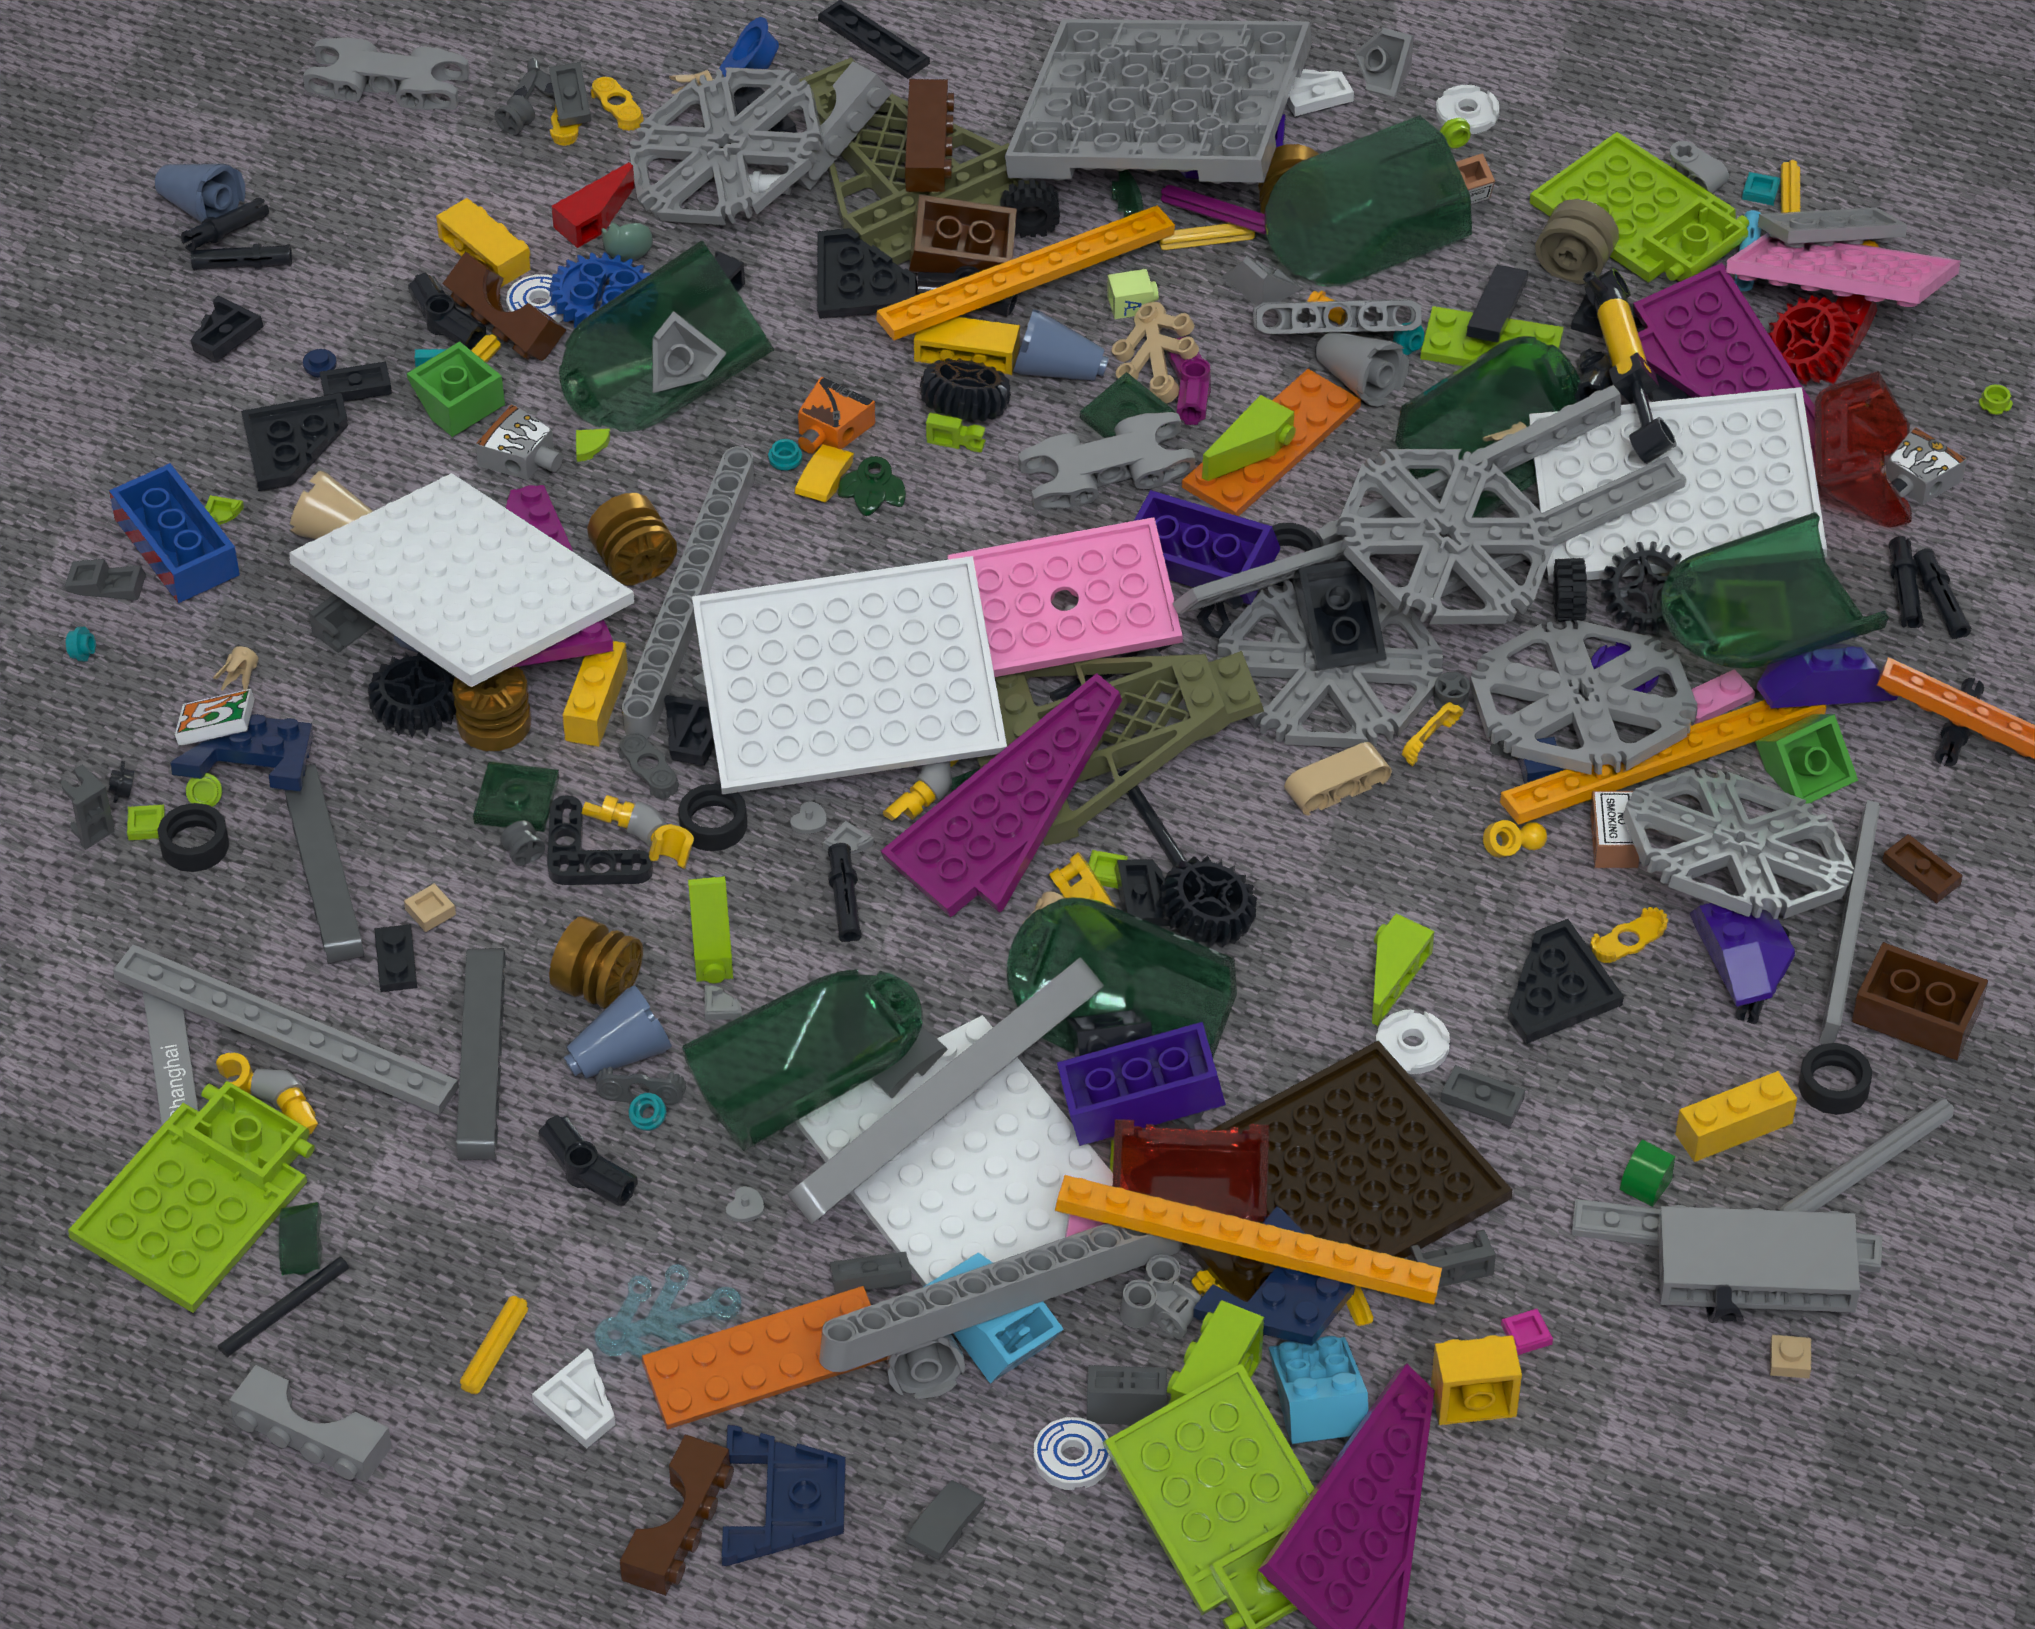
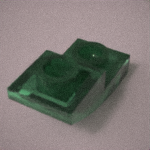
[1112,170,1144,217]
[279,1202,323,1275]

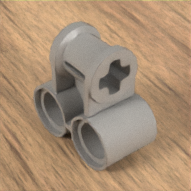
[1120,1254,1201,1339]

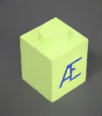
[1107,269,1159,319]

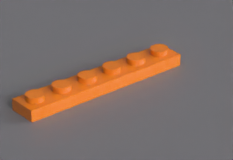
[1877,657,2035,759]

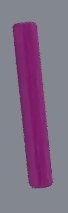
[1161,184,1272,234]

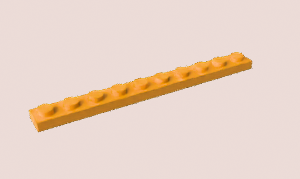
[876,205,1175,341]
[1500,700,1826,825]
[1055,1175,1442,1305]

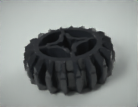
[920,358,1011,422]
[1601,541,1695,635]
[368,652,456,738]
[1158,855,1257,949]

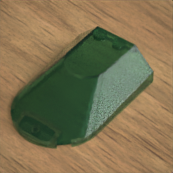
[1265,115,1472,287]
[559,241,775,432]
[1395,336,1580,518]
[1660,512,1889,669]
[1007,897,1237,1058]
[682,969,923,1151]

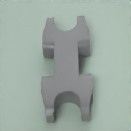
[303,37,470,110]
[1253,299,1422,334]
[1018,412,1195,510]

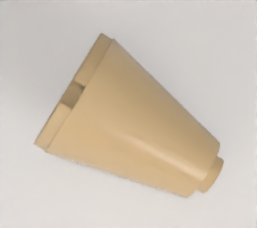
[290,471,373,540]

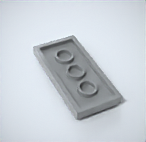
[1758,207,1907,248]

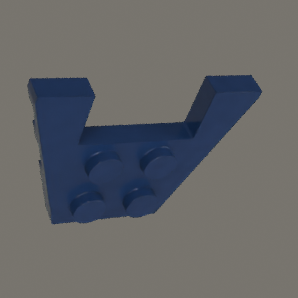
[170,714,314,792]
[1193,1207,1355,1346]
[722,1425,846,1566]

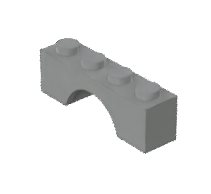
[777,62,892,190]
[229,1365,392,1482]

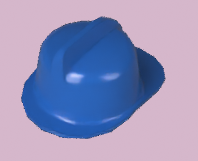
[719,17,779,77]

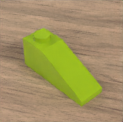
[1202,395,1296,481]
[688,876,733,983]
[1372,913,1434,1026]

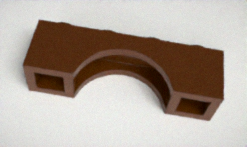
[442,251,566,361]
[620,1434,734,1596]

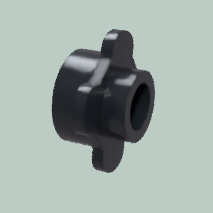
[108,761,134,803]

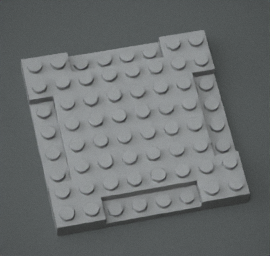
[1005,19,1312,184]

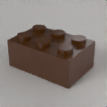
[909,195,1017,273]
[1852,942,1989,1061]

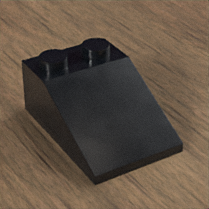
[1293,560,1387,671]

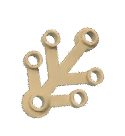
[1112,302,1199,404]

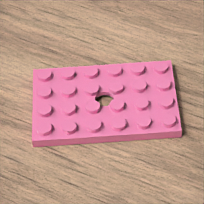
[1726,233,1960,307]
[947,517,1183,677]

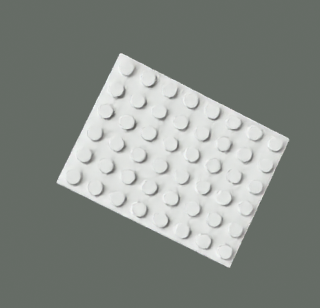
[1529,387,1827,584]
[289,473,634,687]
[692,556,1007,794]
[793,1015,1126,1286]

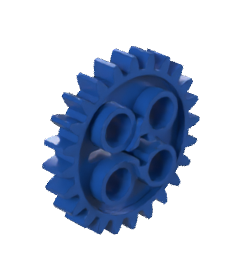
[549,252,658,335]

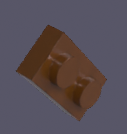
[1882,834,1963,904]

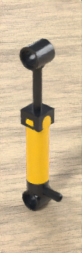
[1583,268,1677,464]

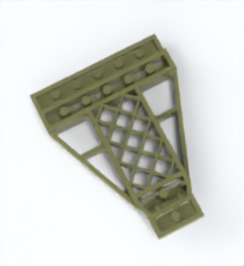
[799,57,1038,265]
[977,651,1264,846]

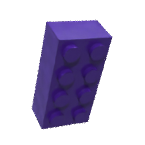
[1134,490,1281,605]
[1057,1022,1226,1146]

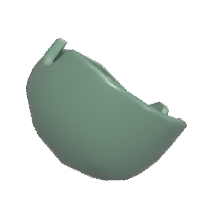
[601,222,653,262]

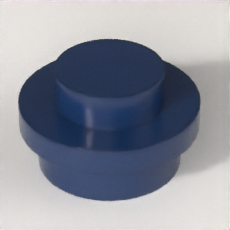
[303,349,337,378]

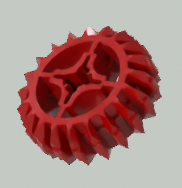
[1768,295,1855,385]

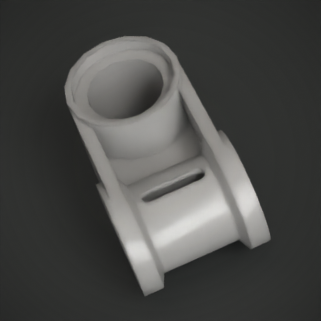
[1669,141,1729,194]

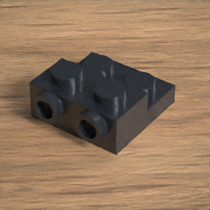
[1066,1008,1153,1057]

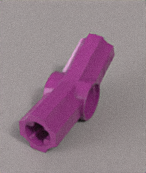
[1167,336,1211,425]

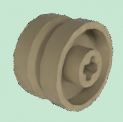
[1535,199,1619,284]

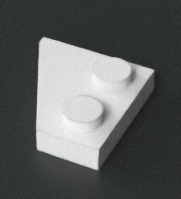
[1287,69,1354,117]
[532,1348,616,1449]

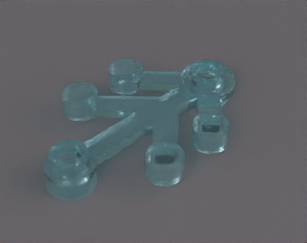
[595,1264,741,1359]

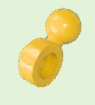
[1483,820,1547,858]

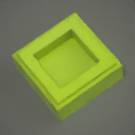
[127,804,165,840]
[1088,850,1128,889]

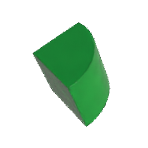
[1619,1139,1675,1207]

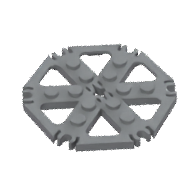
[629,67,824,225]
[1336,449,1554,624]
[1217,580,1443,748]
[1470,620,1698,775]
[1623,769,1854,919]

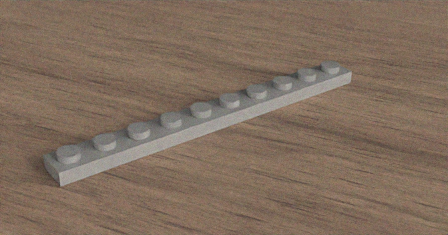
[1316,385,1621,547]
[113,945,458,1115]

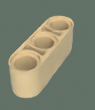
[1284,742,1392,816]

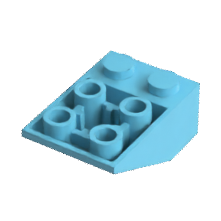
[923,1252,1064,1383]
[1268,1336,1369,1444]

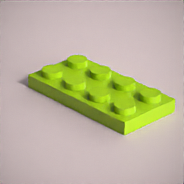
[1420,306,1564,377]

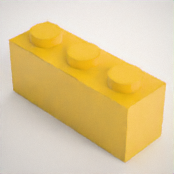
[436,198,531,287]
[914,317,1020,375]
[562,641,628,747]
[1675,1071,1797,1162]

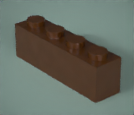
[905,79,954,192]

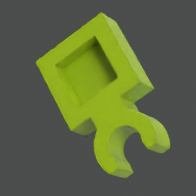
[926,413,986,452]

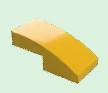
[794,444,854,502]

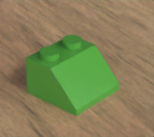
[407,342,505,437]
[1755,714,1858,804]

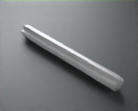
[1780,1098,1954,1212]

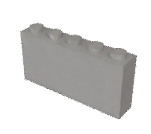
[1658,1205,1860,1313]

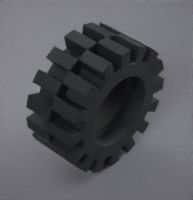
[1000,179,1060,238]
[1553,558,1587,621]

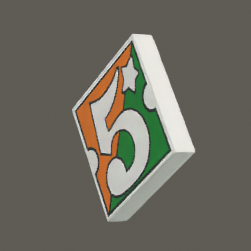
[175,689,255,746]

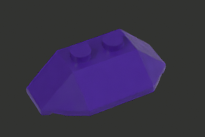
[1757,643,1898,708]
[1690,903,1795,1007]

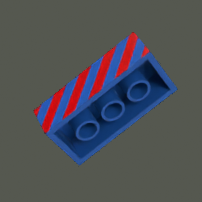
[109,463,240,603]

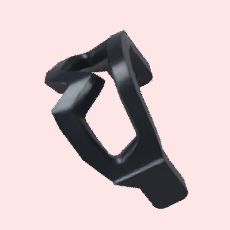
[1197,596,1243,638]
[1706,1284,1744,1323]

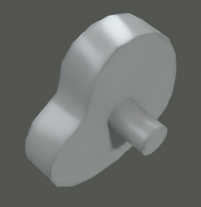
[790,801,827,834]
[726,1186,764,1222]

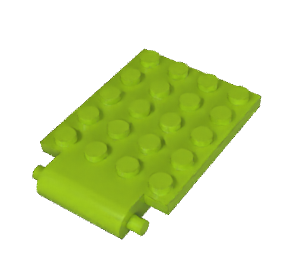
[1529,132,1749,283]
[68,1081,315,1313]
[1103,1363,1315,1629]

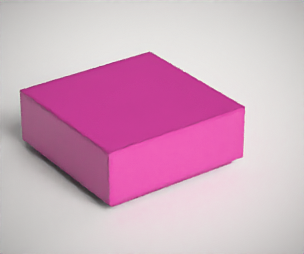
[1501,1309,1553,1355]

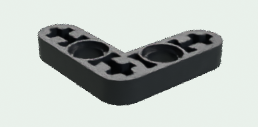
[547,795,653,885]

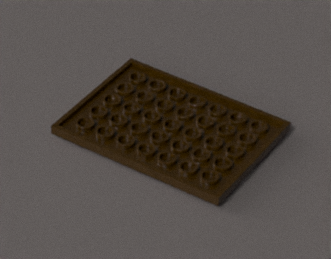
[1130,1040,1513,1336]

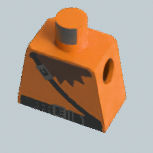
[798,377,875,453]

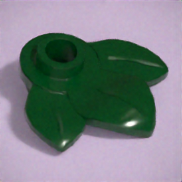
[838,456,906,516]

